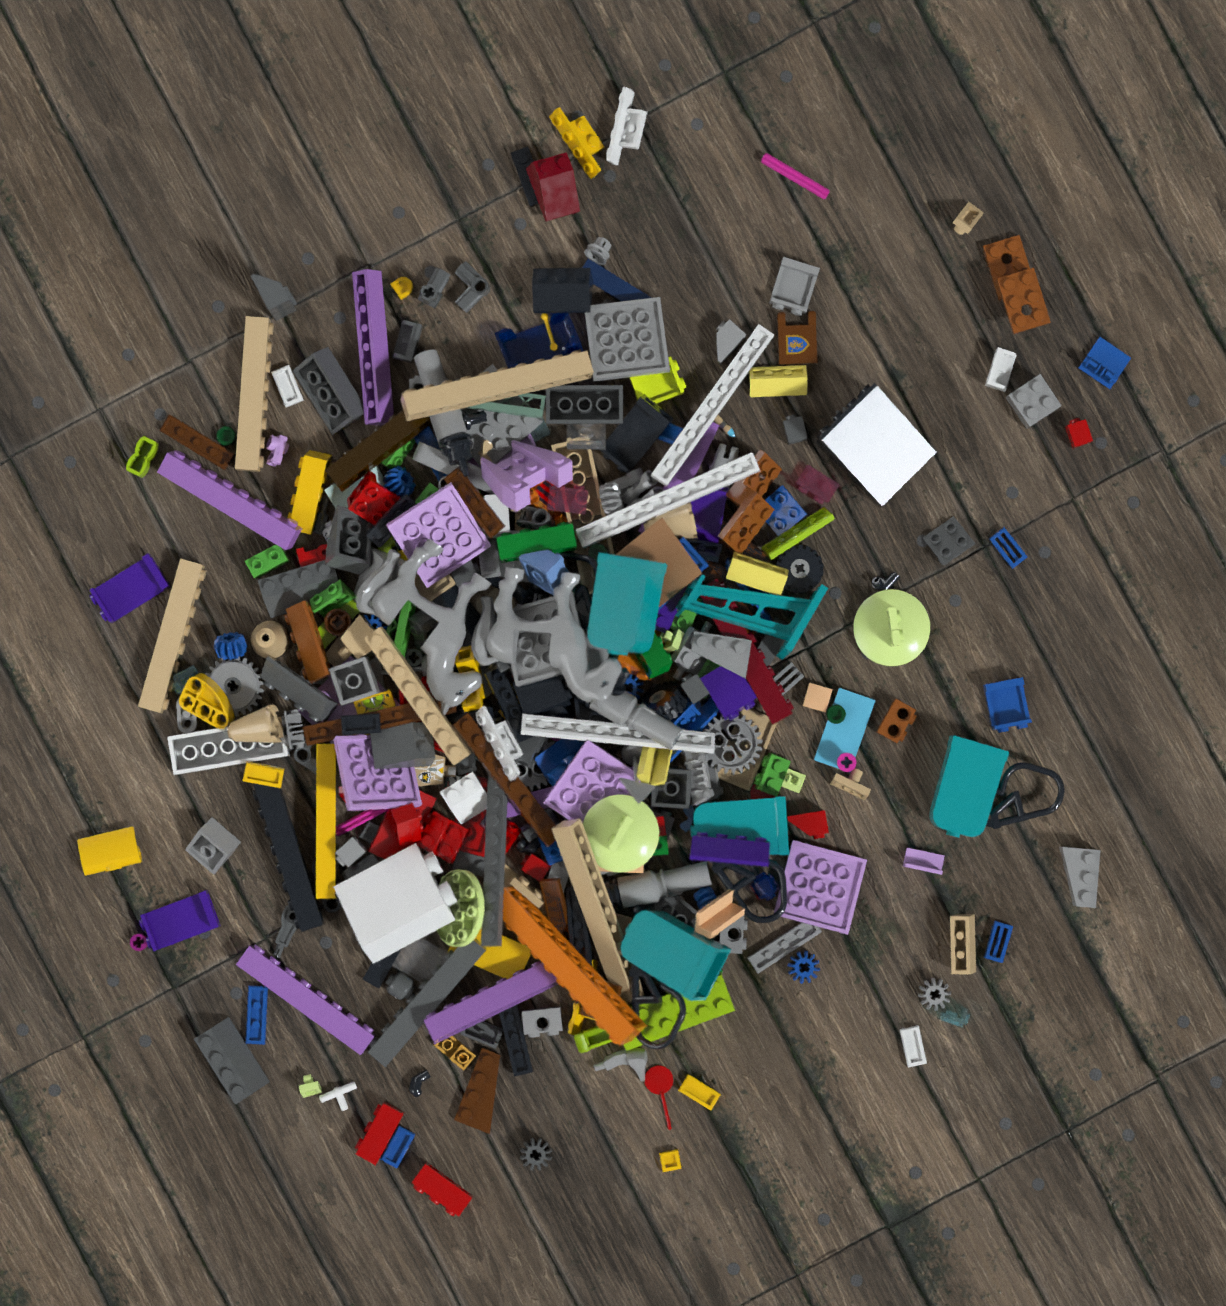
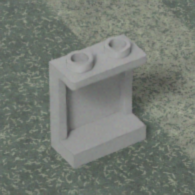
[769,257,820,316]

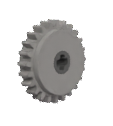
[205,657,264,717]

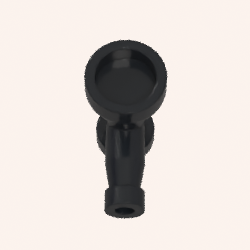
[515,583,544,604]

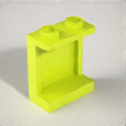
[629,356,686,404]

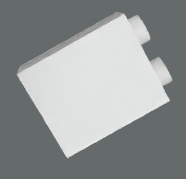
[334,843,458,963]

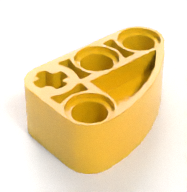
[179,673,235,729]

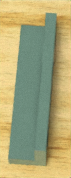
[466,393,546,419]

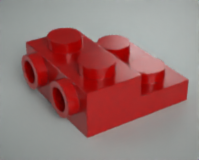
[416,811,470,864]

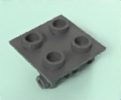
[923,516,975,565]

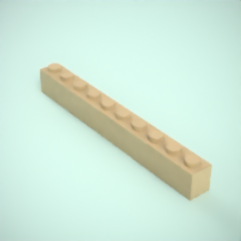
[401,350,594,421]
[552,819,645,1003]

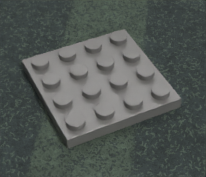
[585,297,670,381]
[461,364,543,466]
[511,591,590,687]

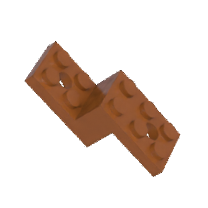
[982,235,1051,335]
[718,449,782,554]

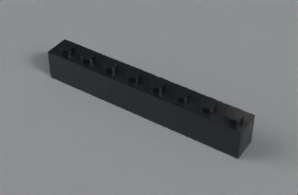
[252,784,325,932]

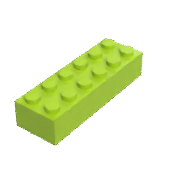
[624,972,735,1051]

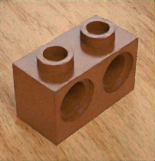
[876,699,917,744]

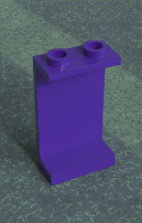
[691,487,728,543]
[89,553,171,623]
[139,890,221,951]

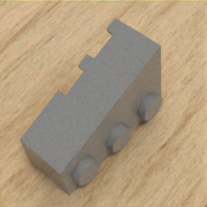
[1059,847,1100,908]

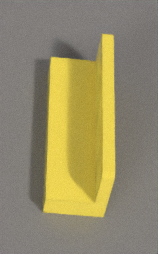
[749,365,807,397]
[726,552,789,596]
[636,747,673,786]

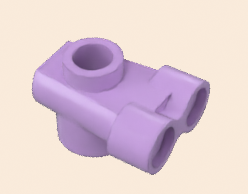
[266,435,289,467]

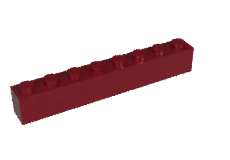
[700,579,794,725]

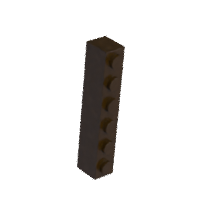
[325,410,432,492]

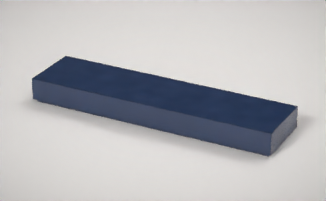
[583,259,652,302]

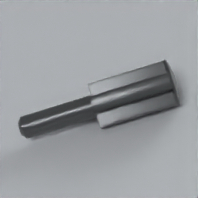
[313,495,329,534]

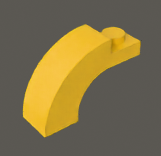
[455,646,485,712]

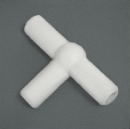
[319,1081,357,1111]

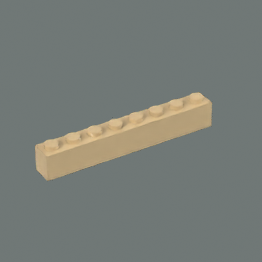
[235,316,274,472]
[138,559,206,713]
[364,627,472,765]

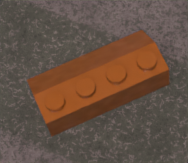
[284,600,331,683]

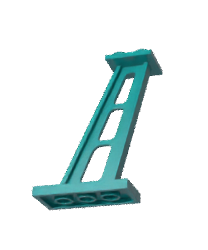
[675,575,828,660]

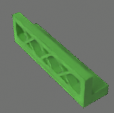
[387,591,419,658]

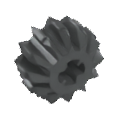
[520,1138,552,1171]

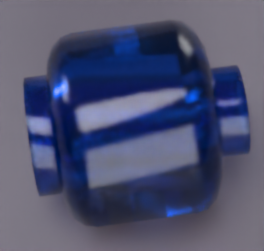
[750,871,779,901]

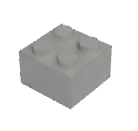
[1006,374,1061,429]
[329,656,380,706]

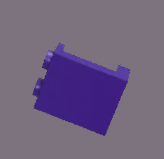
[700,666,758,720]

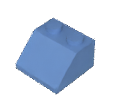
[519,550,569,596]

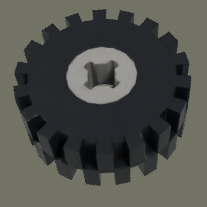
[776,545,824,594]
[638,681,688,722]

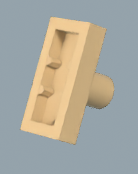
[953,202,984,235]
[830,768,871,800]

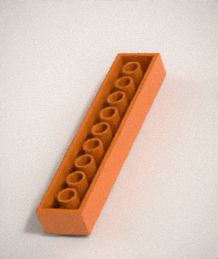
[503,886,647,1045]

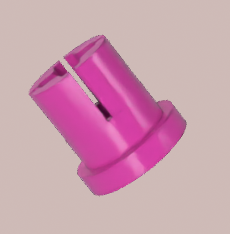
[837,753,856,772]

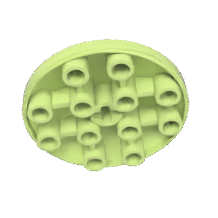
[853,589,930,666]
[583,795,659,872]
[437,869,484,947]

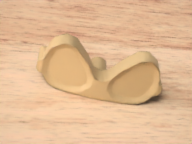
[478,440,493,464]

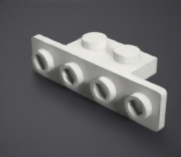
[606,87,647,165]
[475,706,523,781]

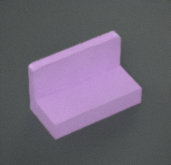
[903,847,944,875]

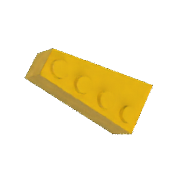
[287,450,332,535]

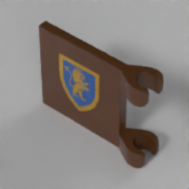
[777,311,817,364]

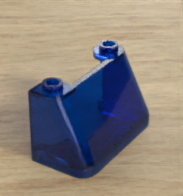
[494,313,583,369]

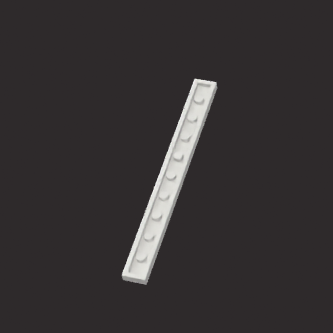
[651,324,774,487]
[575,453,760,548]
[521,714,715,753]

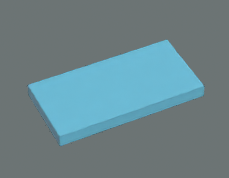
[814,688,875,773]

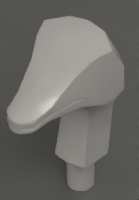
[594,1047,648,1082]

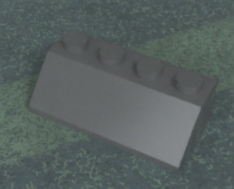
[251,274,297,321]
[293,347,364,435]
[546,385,623,424]
[258,560,339,618]
[260,656,338,723]
[194,1017,270,1105]

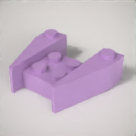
[481,440,573,512]

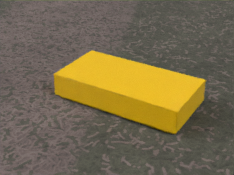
[243,761,285,788]
[678,1074,721,1111]

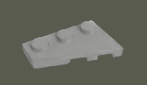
[691,631,752,679]

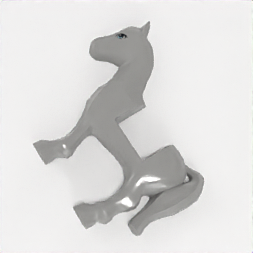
[356,539,491,715]
[471,568,622,712]

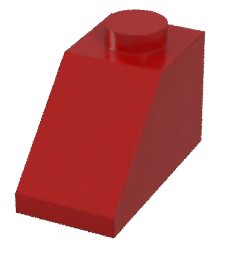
[787,810,829,839]

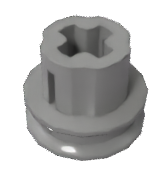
[584,237,612,265]

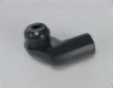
[872,571,900,590]
[515,836,541,853]
[409,1069,431,1097]

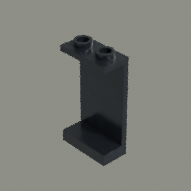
[598,394,674,473]

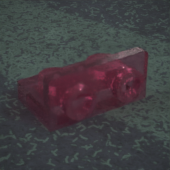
[795,464,840,505]
[547,484,588,515]

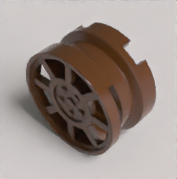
[324,609,353,637]

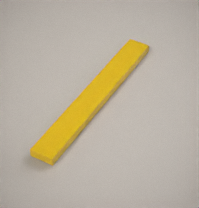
[316,744,336,899]

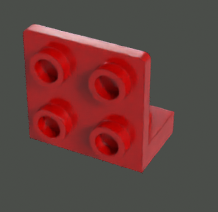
[347,470,400,525]

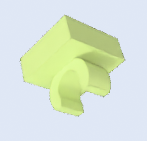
[660,629,684,653]
[781,769,806,793]
[299,1074,322,1098]

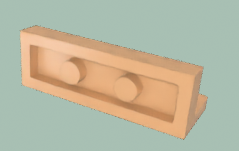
[695,889,745,939]

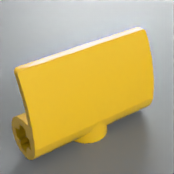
[77,826,142,876]

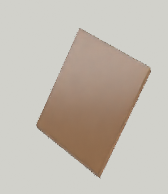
[616,518,702,607]

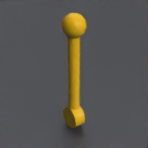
[541,313,558,351]

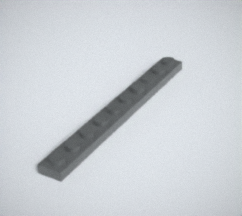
[481,773,508,947]

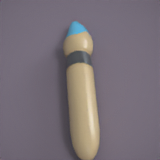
[701,403,735,437]

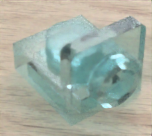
[172,665,198,694]
[939,1007,970,1028]

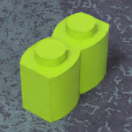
[126,436,159,478]

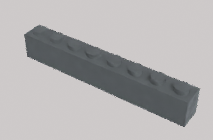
[368,939,487,1067]

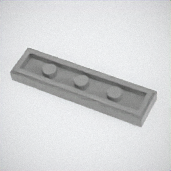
[747,922,822,974]

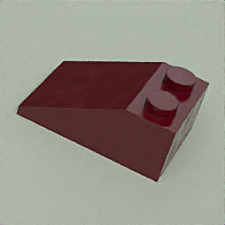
[526,152,580,222]

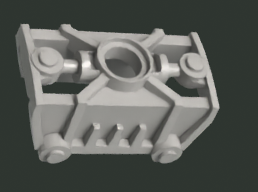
[684,751,723,806]

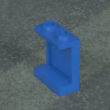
[983,677,1032,733]

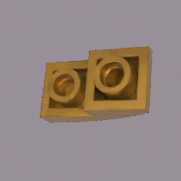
[433,1036,476,1070]

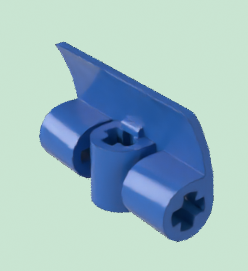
[534,739,584,786]

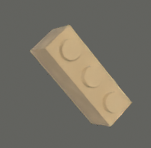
[950,914,976,974]

